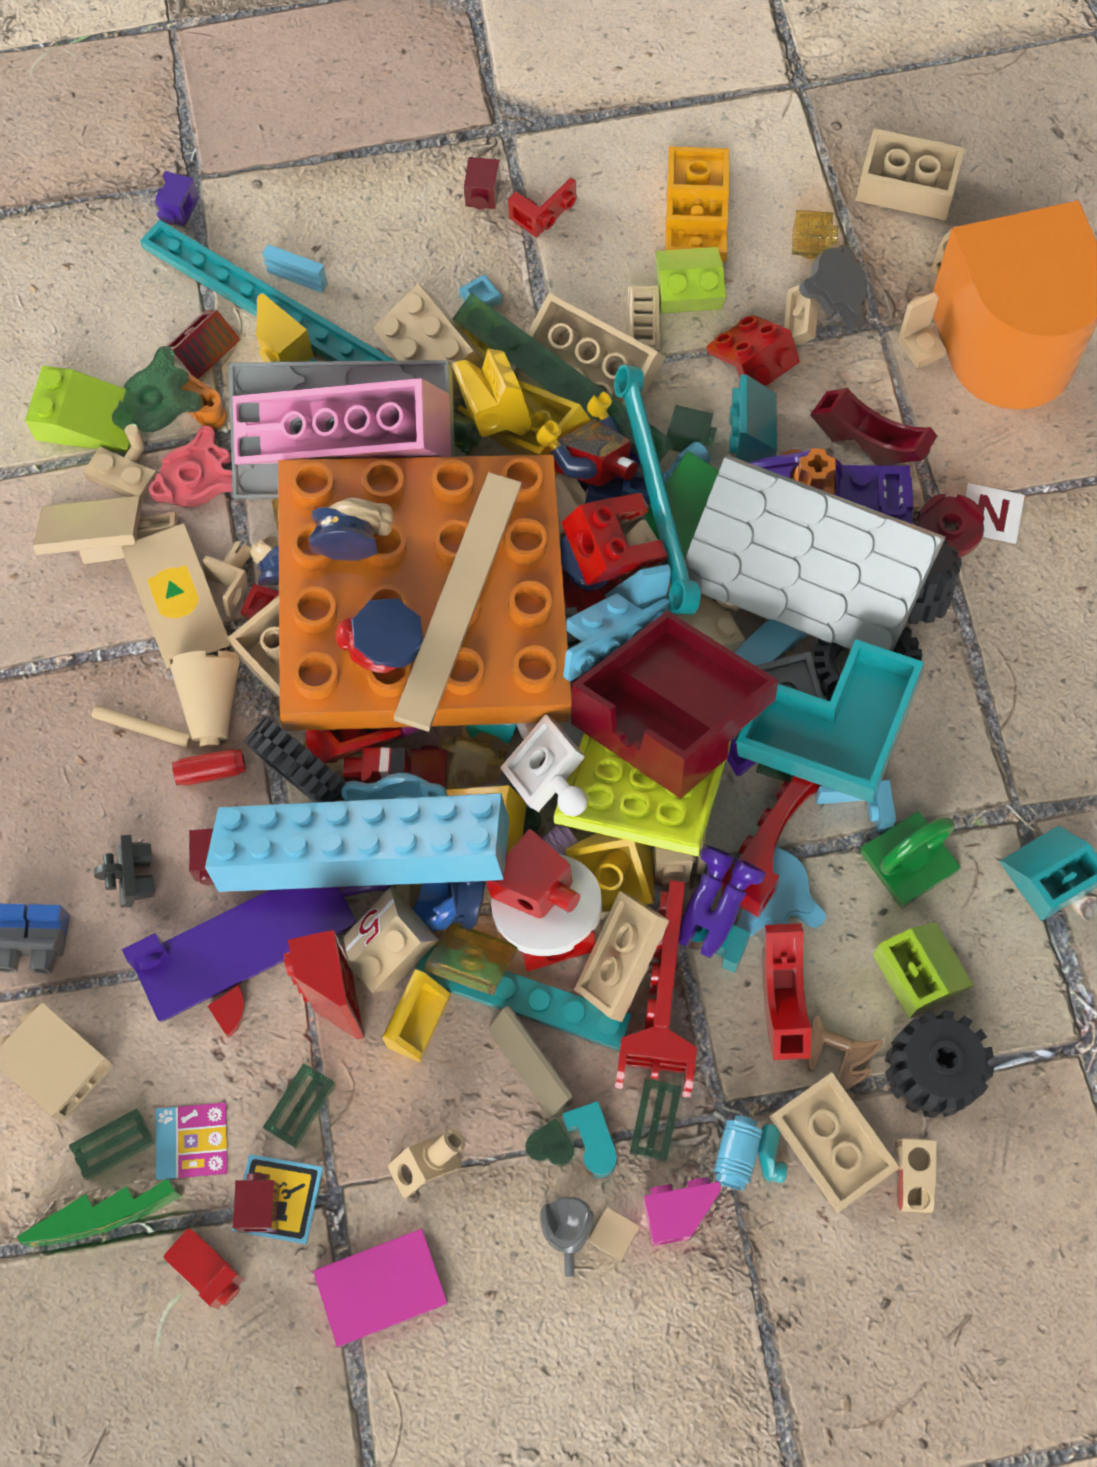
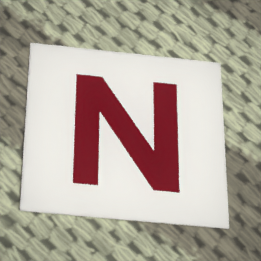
[965,483,1025,544]

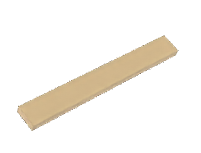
[394,472,522,732]

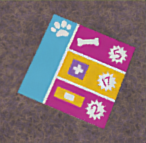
[155,1102,227,1180]

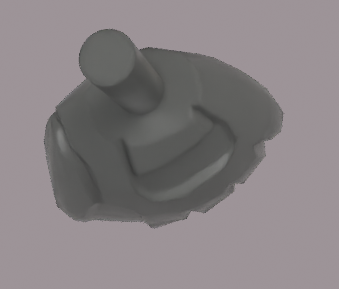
[540,1197,594,1277]

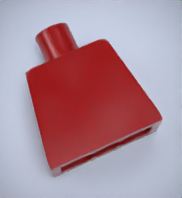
[486,829,580,918]

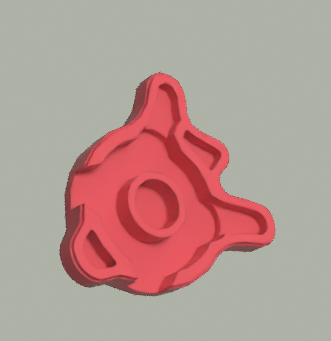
[148,426,233,507]

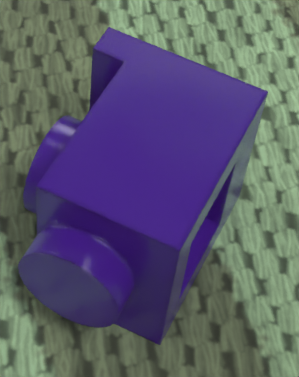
[156,171,199,227]

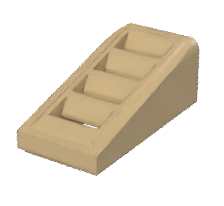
[627,286,659,352]

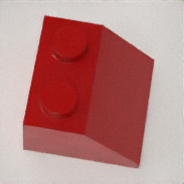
[305,727,401,764]

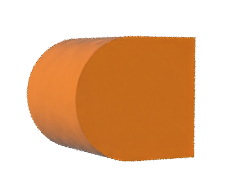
[932,200,1097,409]

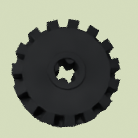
[907,539,962,624]
[885,1010,994,1118]

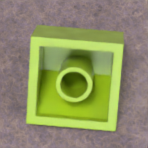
[655,247,726,314]

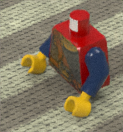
[536,392,637,486]

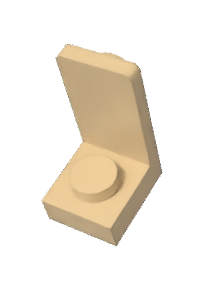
[898,292,947,369]

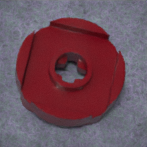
[916,494,985,557]

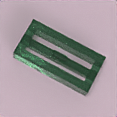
[262,1063,336,1149]
[630,1078,682,1163]
[69,1108,155,1180]

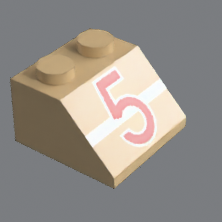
[343,887,439,993]

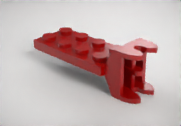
[615,880,697,1098]

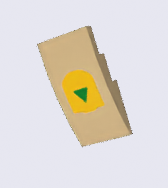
[121,523,230,670]

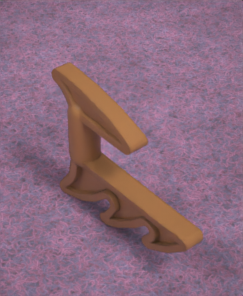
[807,1015,883,1100]

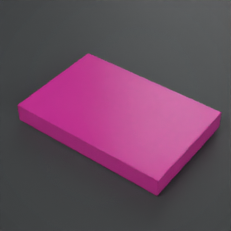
[313,1229,448,1347]

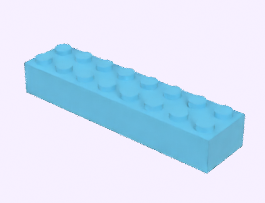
[205,793,509,892]

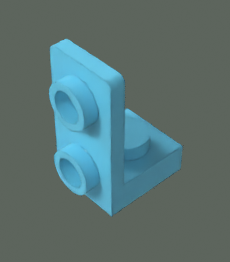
[815,780,896,833]

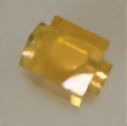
[791,210,839,259]

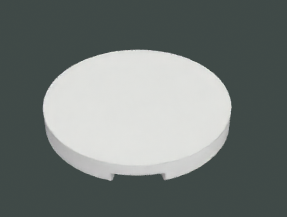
[491,854,602,956]

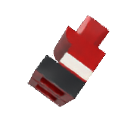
[343,748,411,784]

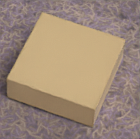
[588,1207,640,1262]

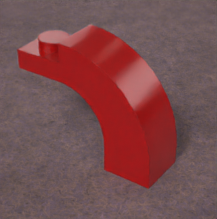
[762,923,811,1060]

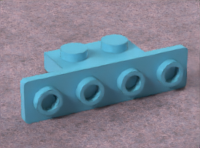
[563,593,670,681]

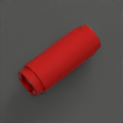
[172,748,246,786]

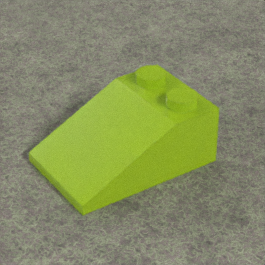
[25,365,144,453]

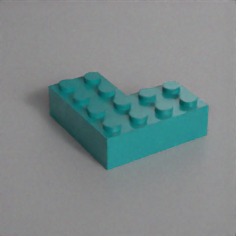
[736,639,924,804]

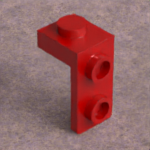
[163,1228,245,1309]

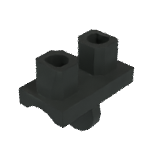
[94,835,154,908]

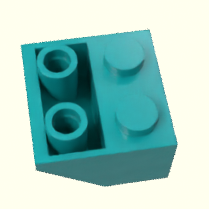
[729,375,777,463]
[999,825,1097,921]

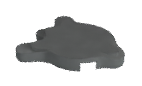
[799,245,867,331]

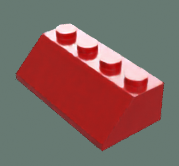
[283,930,364,1039]

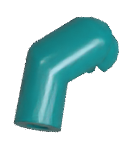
[758,1124,788,1183]

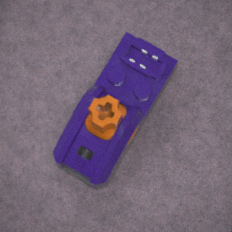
[750,448,913,524]

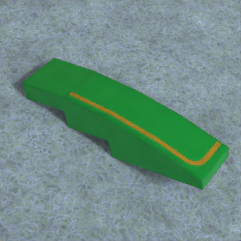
[17,1178,183,1247]

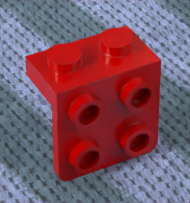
[706,315,800,387]

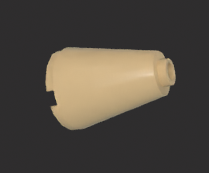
[170,650,240,748]

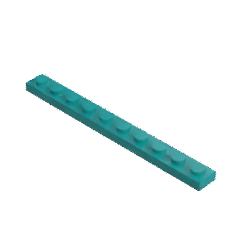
[140,220,395,361]

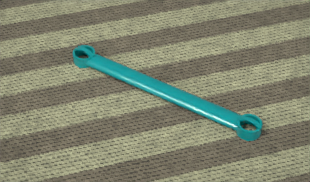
[614,365,701,615]

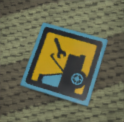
[232,1154,323,1245]

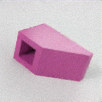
[643,1177,721,1247]

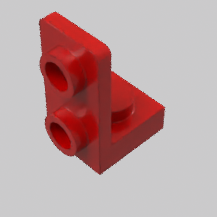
[508,178,577,238]

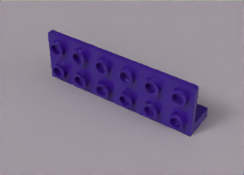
[122,887,357,1022]

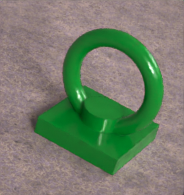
[859,811,961,909]

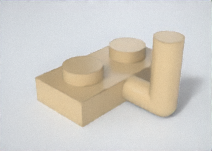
[83,424,156,503]

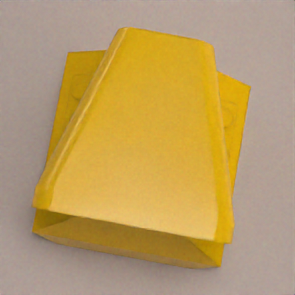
[453,349,532,437]

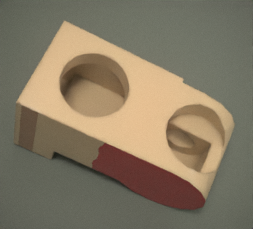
[895,1138,937,1213]

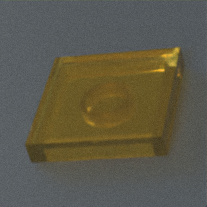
[425,923,517,995]

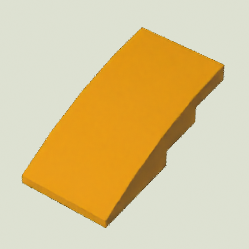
[665,146,730,262]

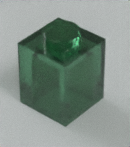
[666,405,717,452]

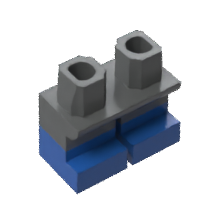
[0,903,70,974]

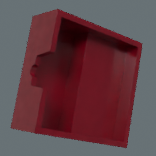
[571,611,778,799]

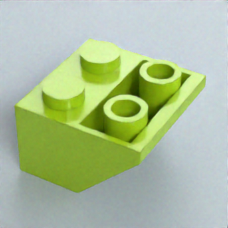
[873,922,974,1019]

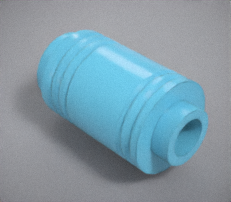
[713,1115,763,1190]

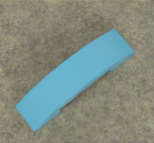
[734,619,808,665]

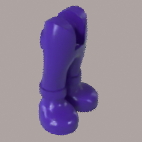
[678,844,766,958]

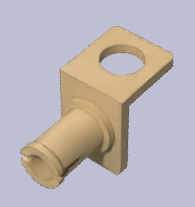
[203,541,252,617]
[388,1129,465,1198]

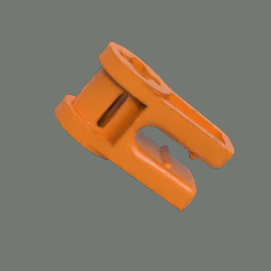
[168,370,227,430]

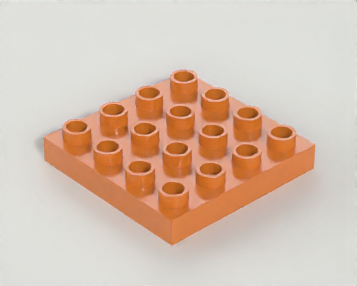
[278,455,572,731]

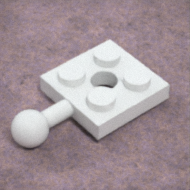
[500,714,588,816]

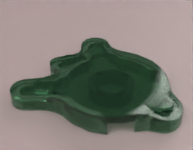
[112,346,203,432]

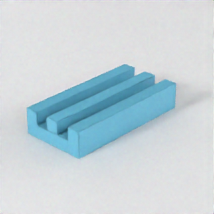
[262,244,328,293]

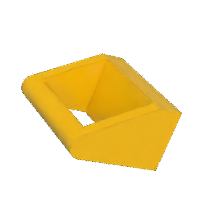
[382,969,451,1062]

